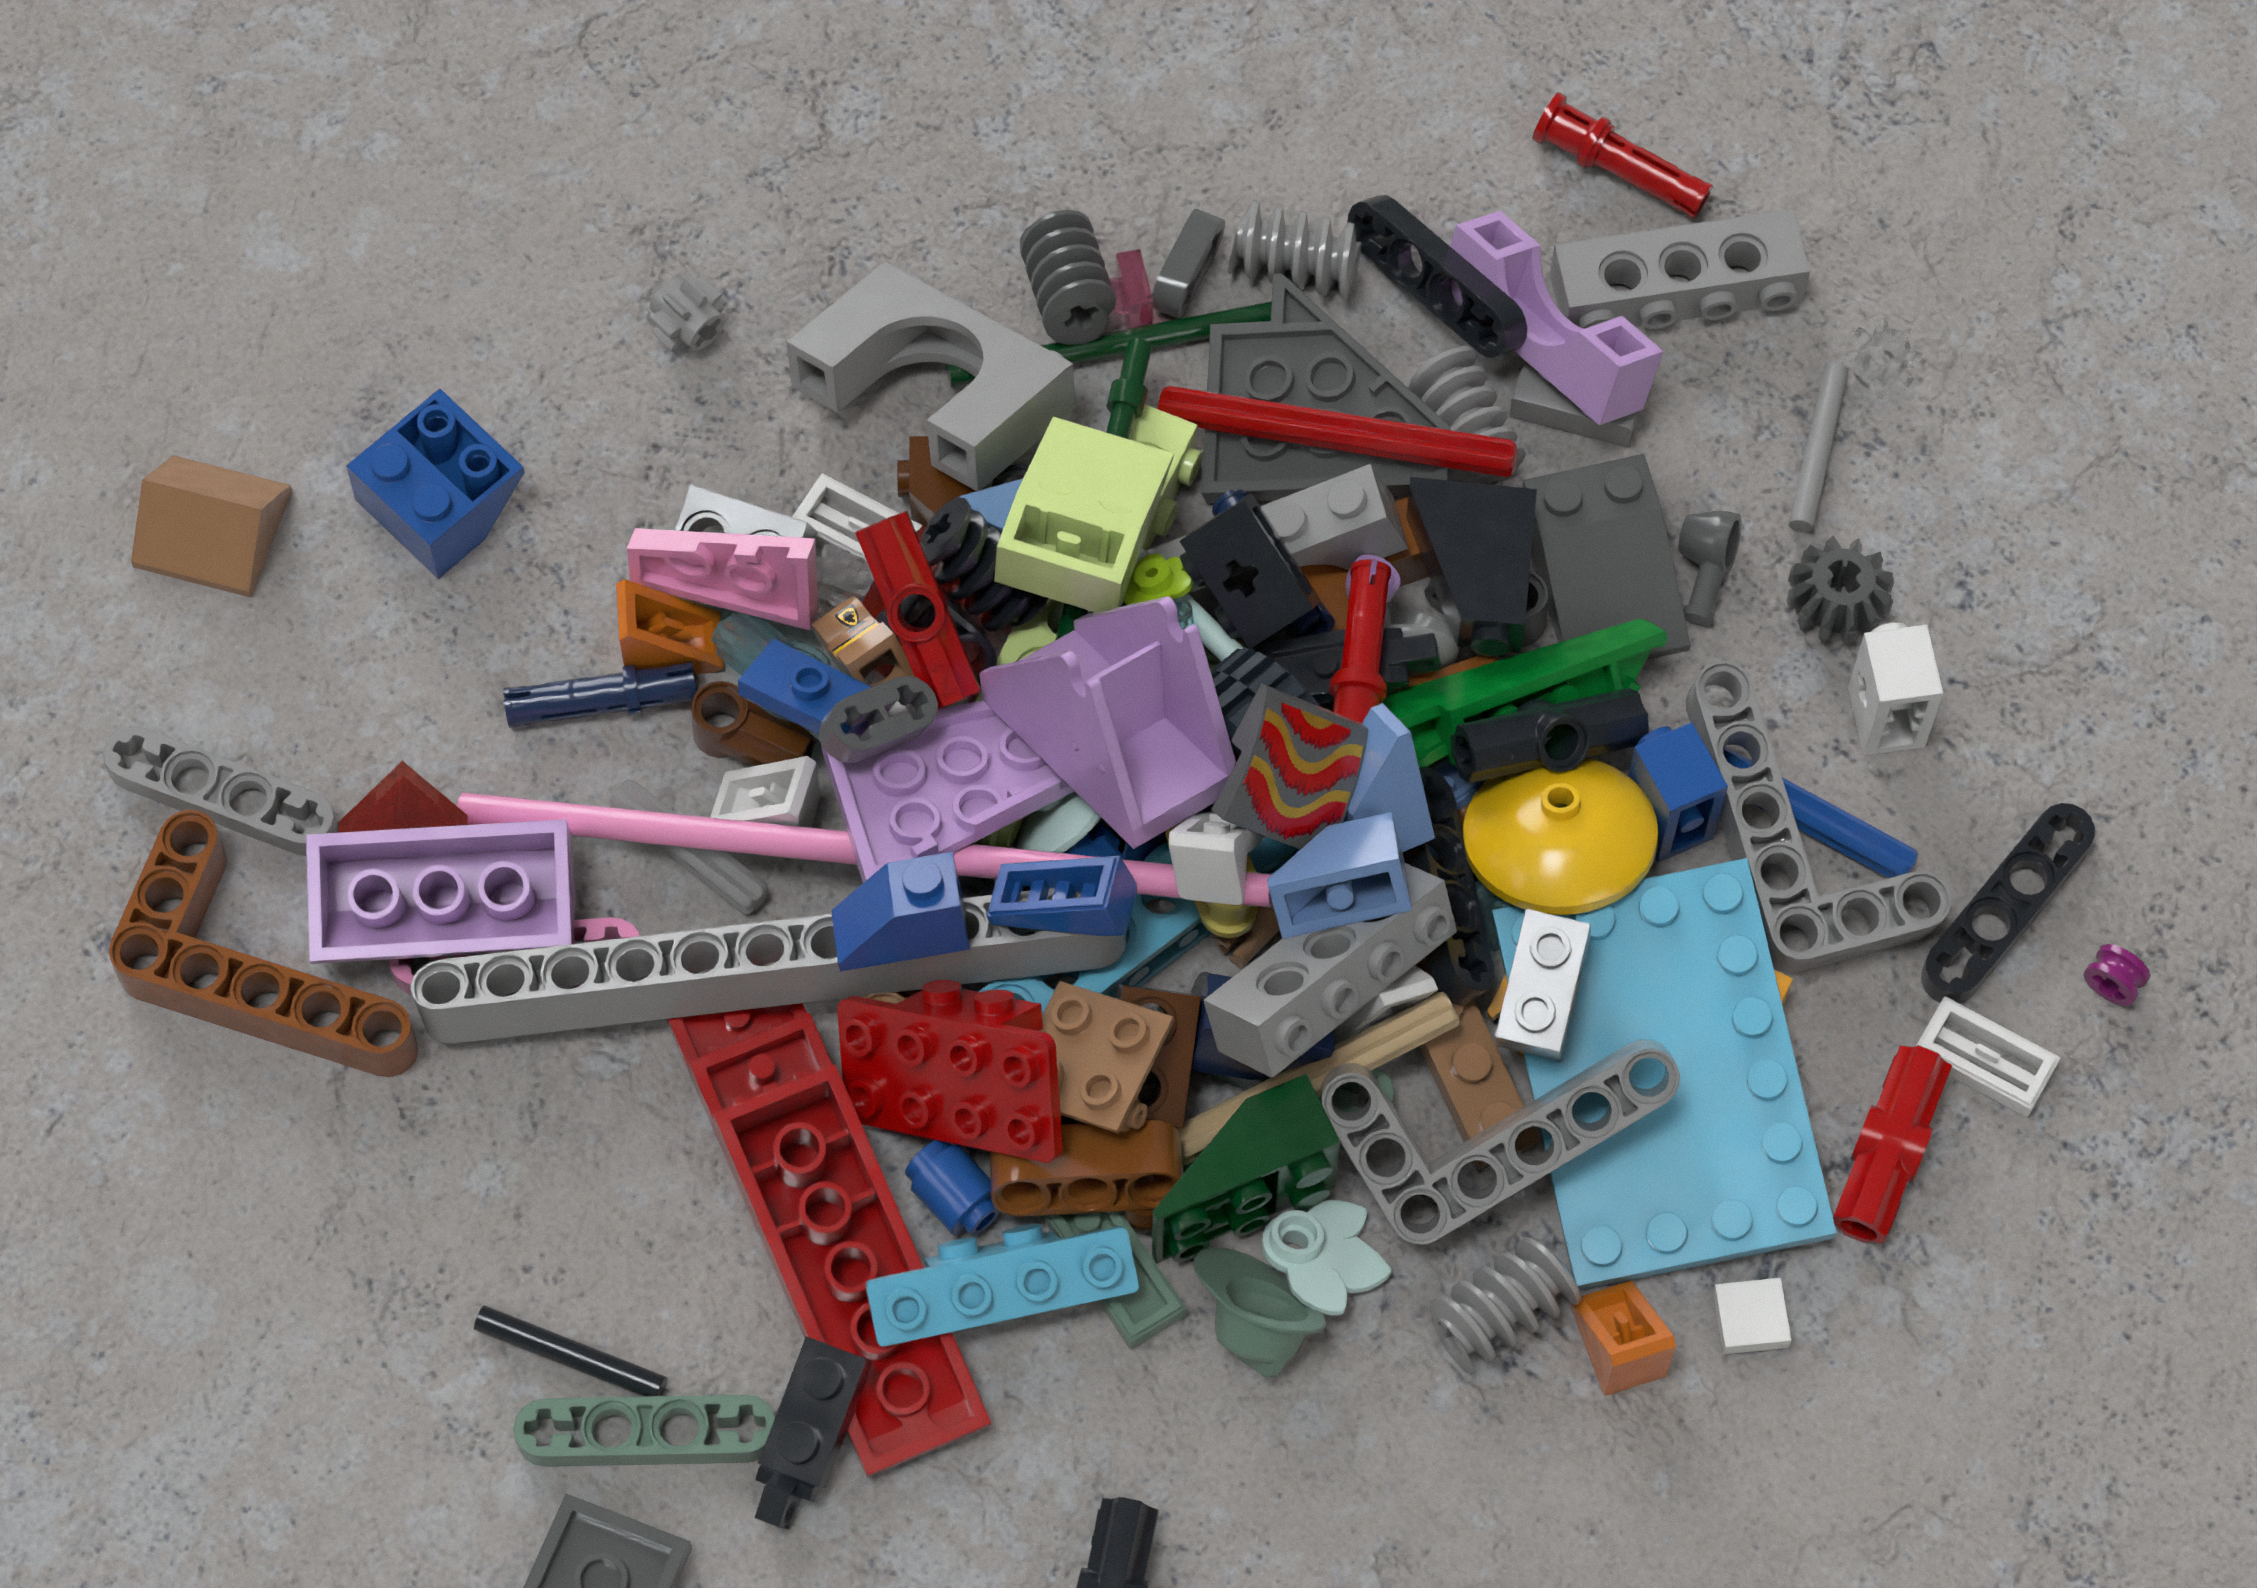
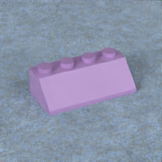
[306,819,576,964]

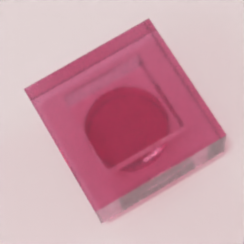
[1110,249,1153,329]

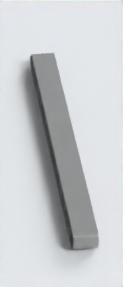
[410,888,1126,1044]

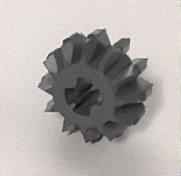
[1787,536,1894,646]

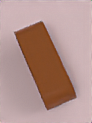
[990,1120,1183,1217]

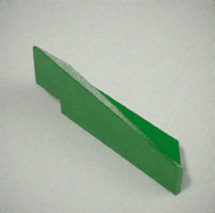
[1379,619,1668,767]

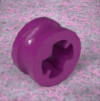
[2083,944,2151,1006]

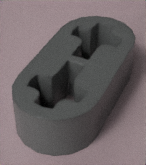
[1150,209,1225,319]
[819,676,938,763]

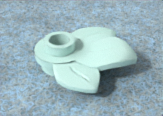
[1261,1200,1391,1315]

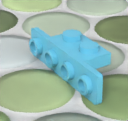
[865,1224,1139,1346]

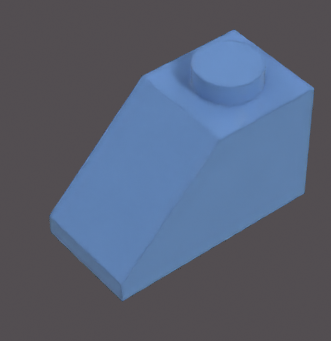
[1342,703,1435,852]
[1267,812,1412,939]

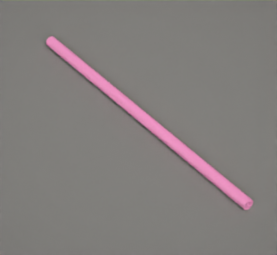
[457,792,1273,908]

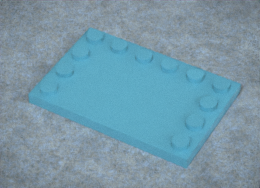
[1492,858,1836,1290]

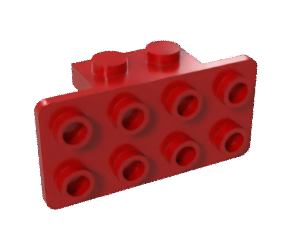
[837,980,1063,1163]

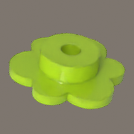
[1124,554,1193,606]

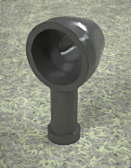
[1678,511,1742,626]

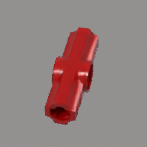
[855,511,981,708]
[1833,1045,1953,1244]

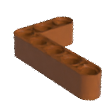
[109,810,418,1077]

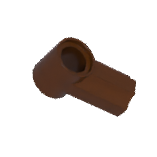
[691,681,818,766]

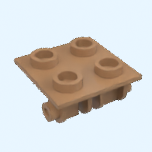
[1040,981,1175,1134]

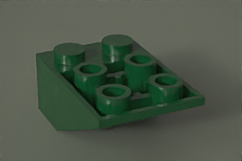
[1152,1074,1340,1264]

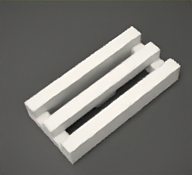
[792,473,926,573]
[1916,996,2060,1118]

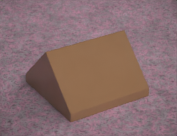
[131,455,292,598]

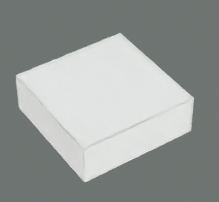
[1713,1278,1791,1355]

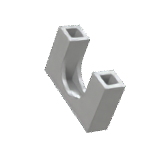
[786,261,1076,491]

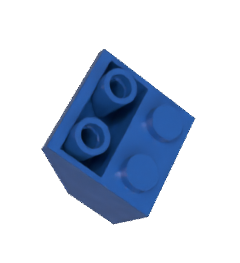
[346,388,525,579]

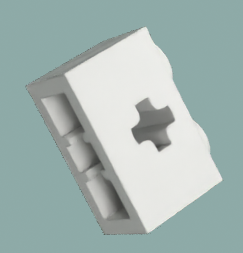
[1848,623,1943,756]

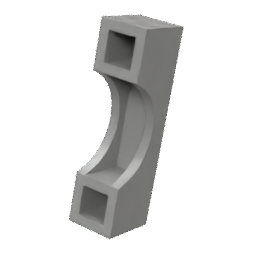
[1146,464,1408,630]

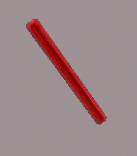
[1157,386,1518,477]

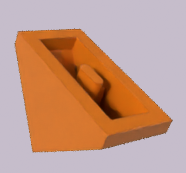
[616,579,724,674]
[1570,1280,1676,1396]

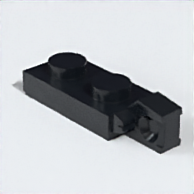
[1258,625,1441,703]
[754,1336,872,1529]

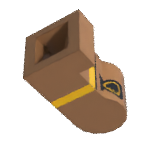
[810,596,915,687]

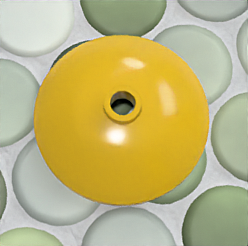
[1463,758,1658,915]

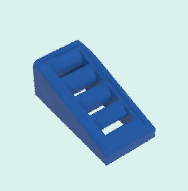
[986,856,1137,936]

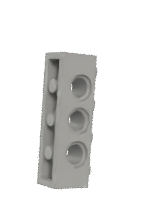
[1550,209,1810,329]
[1203,863,1457,1078]

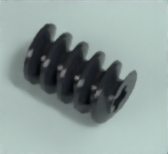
[921,497,1049,631]

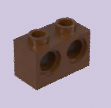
[1113,984,1201,1128]

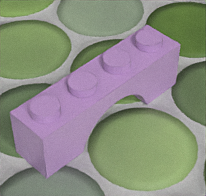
[1450,211,1664,426]

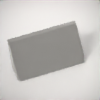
[1509,361,1639,447]

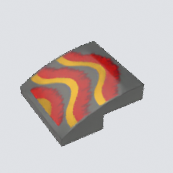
[1211,683,1369,850]

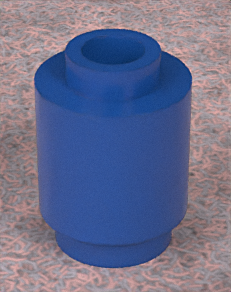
[905,1140,1000,1236]

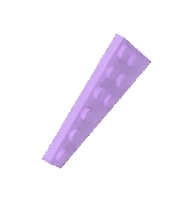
[821,700,1074,883]

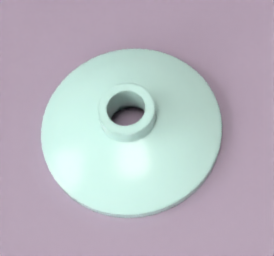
[1017,791,1102,853]

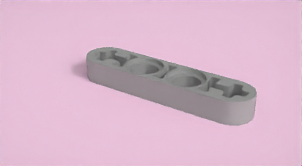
[103,726,338,856]

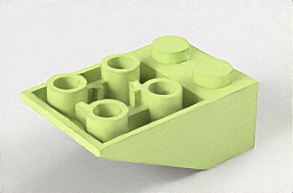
[994,417,1174,612]

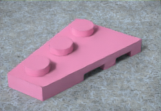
[627,528,818,631]

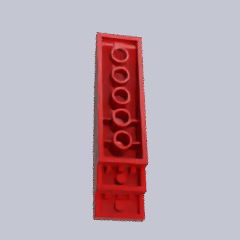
[666,1003,991,1478]

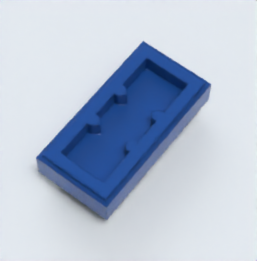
[738,638,871,735]

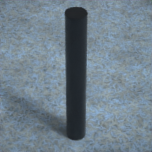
[474,1305,668,1397]

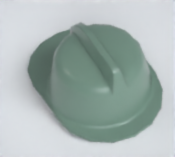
[1194,1247,1326,1377]

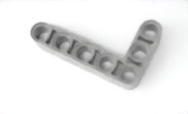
[1686,661,1952,973]
[1321,1039,1680,1245]

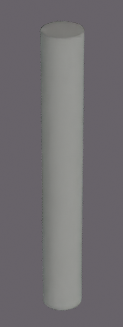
[1789,361,1849,533]

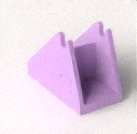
[980,596,1236,849]

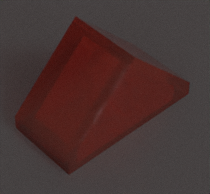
[338,760,470,833]

